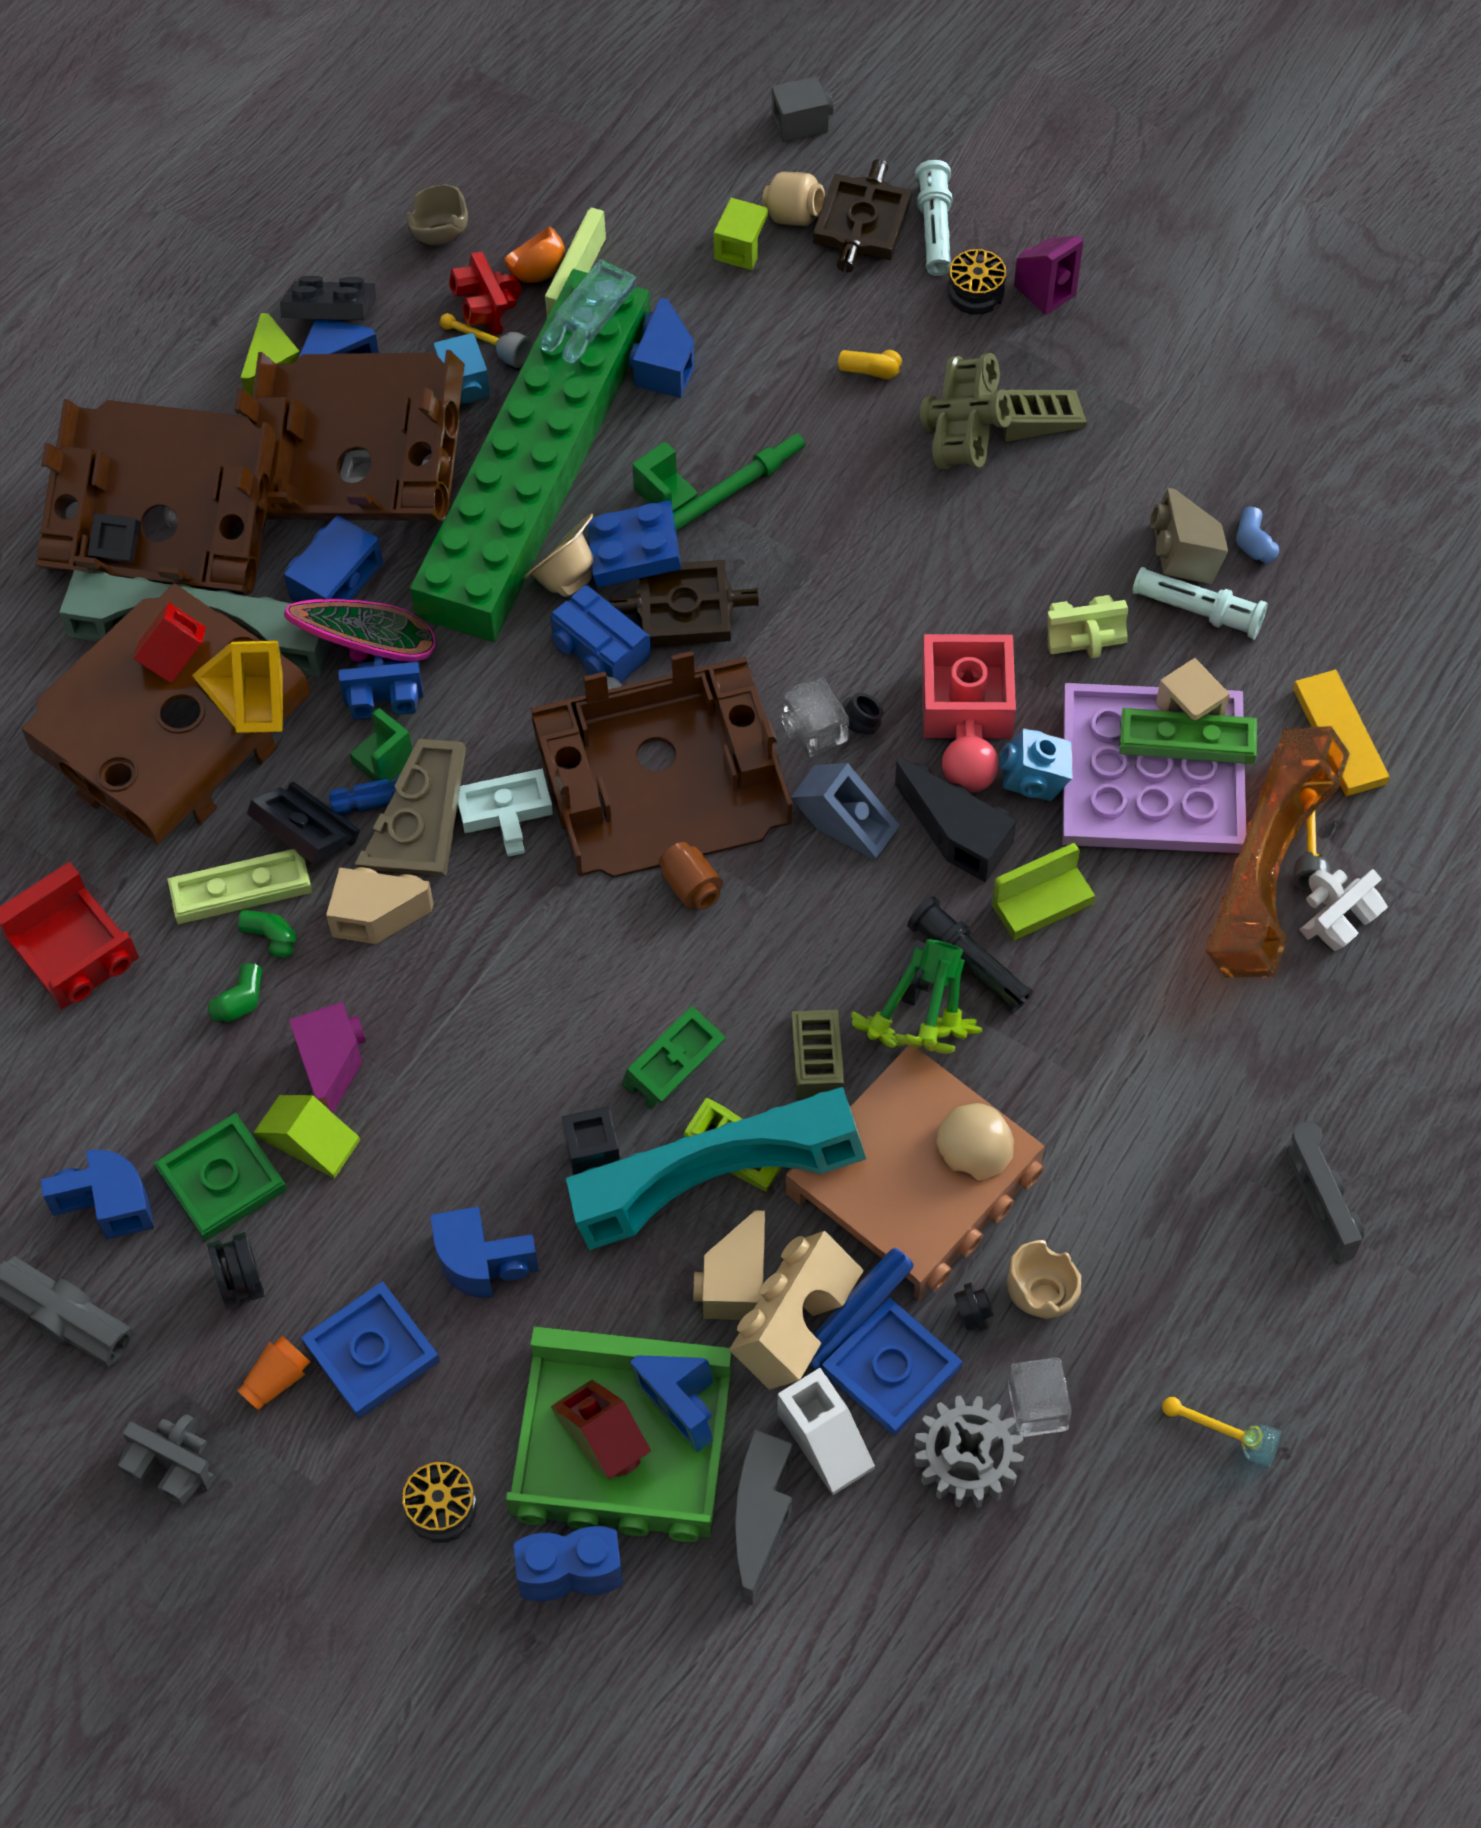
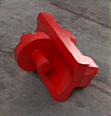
[449,252,522,335]

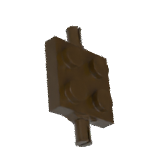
[813,159,912,273]
[610,560,759,646]

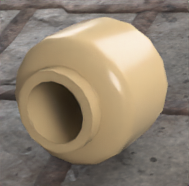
[763,171,825,226]

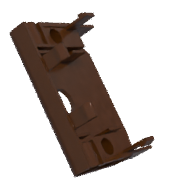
[235,350,465,521]
[35,399,277,595]
[21,583,311,845]
[531,651,792,878]

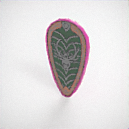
[284,599,435,662]

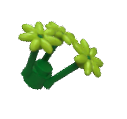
[851,939,982,1054]

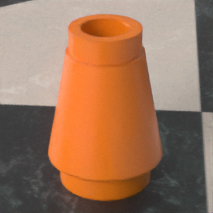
[237,1335,311,1411]

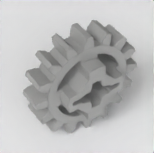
[914,1395,1024,1508]

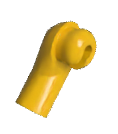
[838,350,902,380]

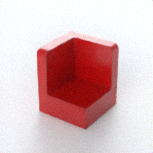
[133,602,206,682]

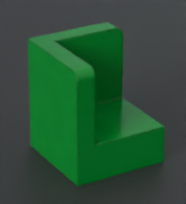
[632,441,697,512]
[350,708,412,782]

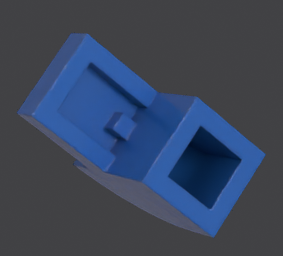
[40,1150,154,1239]
[430,1207,539,1298]

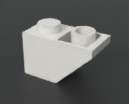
[777,1368,875,1495]

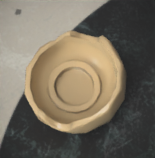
[936,1103,1014,1181]
[1006,1240,1081,1319]

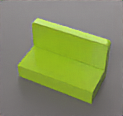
[992,843,1095,941]

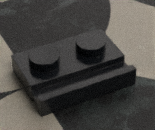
[247,782,360,863]

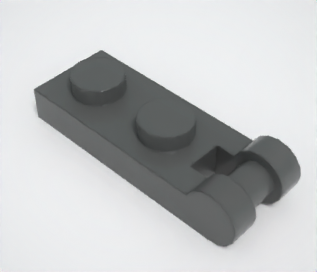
[1286,1121,1364,1264]

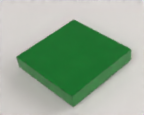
[153,1112,287,1242]

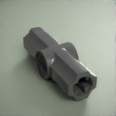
[0,1256,134,1368]

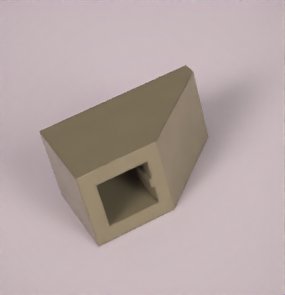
[1150,488,1228,584]

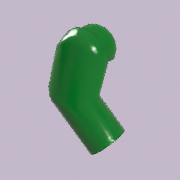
[238,910,297,957]
[208,964,263,1022]

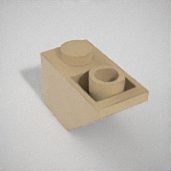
[326,867,434,944]

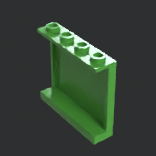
[506,1327,732,1542]

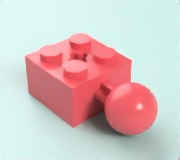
[921,634,1016,793]

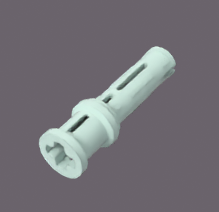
[915,160,953,276]
[1132,567,1268,640]

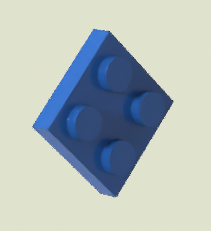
[587,500,682,588]
[300,1281,440,1419]
[822,1297,963,1437]

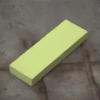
[545,208,606,318]
[167,849,313,924]

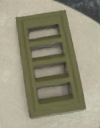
[1001,390,1087,442]
[791,1010,844,1100]

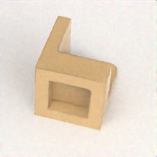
[1156,658,1230,720]

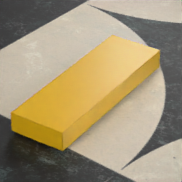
[1293,669,1390,797]

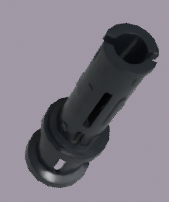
[907,896,1033,1013]

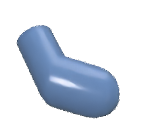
[1236,507,1279,564]

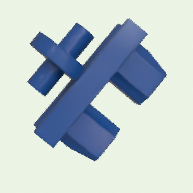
[339,655,423,720]

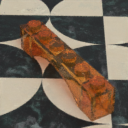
[1206,726,1350,978]

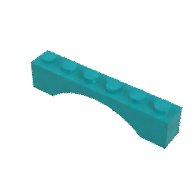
[566,1087,867,1250]

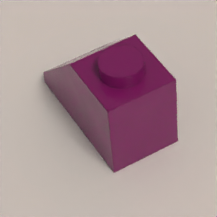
[1014,235,1084,315]
[289,1002,366,1113]

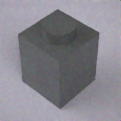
[772,76,834,142]

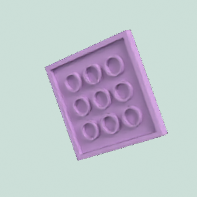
[1062,683,1247,853]

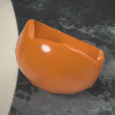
[504,226,565,284]

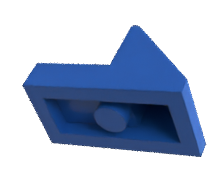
[630,1355,713,1452]

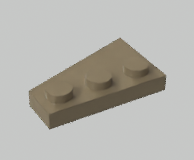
[354,739,466,877]

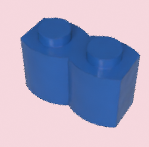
[513,1526,623,1601]

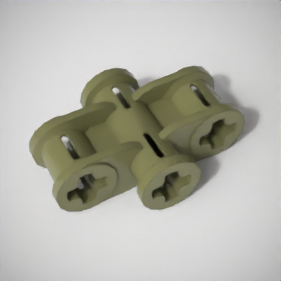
[920,353,1013,470]

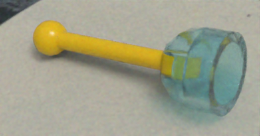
[1162,1397,1283,1469]

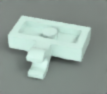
[458,768,553,857]

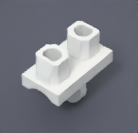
[1299,869,1388,951]

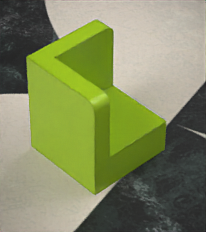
[714,198,768,270]

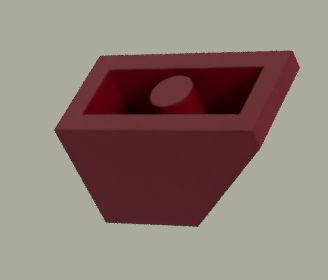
[550,1380,651,1479]

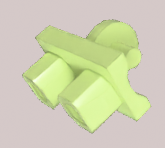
[1048,595,1128,658]

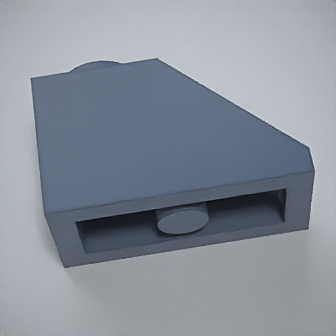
[790,763,900,859]

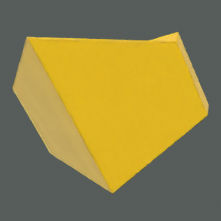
[192,641,283,733]

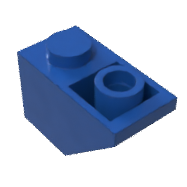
[629,297,695,398]

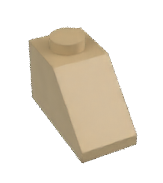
[693,1210,765,1320]

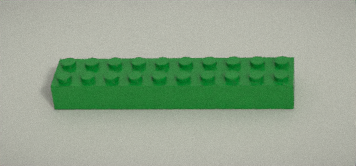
[410,269,651,642]

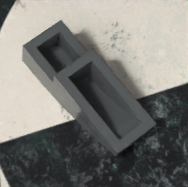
[735,1429,793,1605]

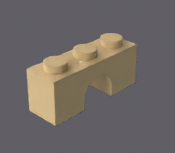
[729,1231,864,1390]

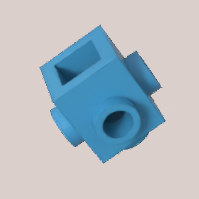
[999,728,1072,802]

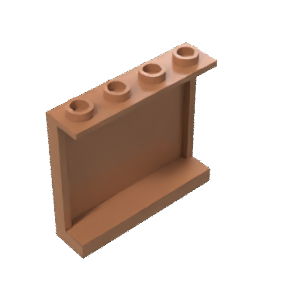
[786,1045,1045,1301]

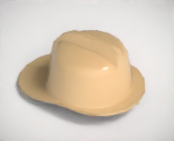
[523,513,594,597]

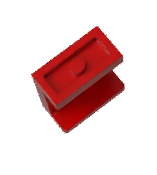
[0,861,139,1010]

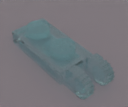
[540,259,637,364]

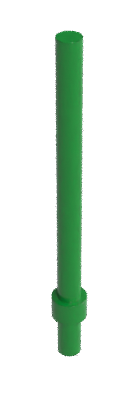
[674,433,806,531]

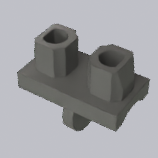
[117,1414,216,1506]

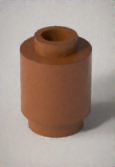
[659,842,723,910]

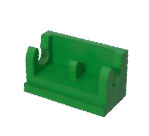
[621,1006,726,1109]

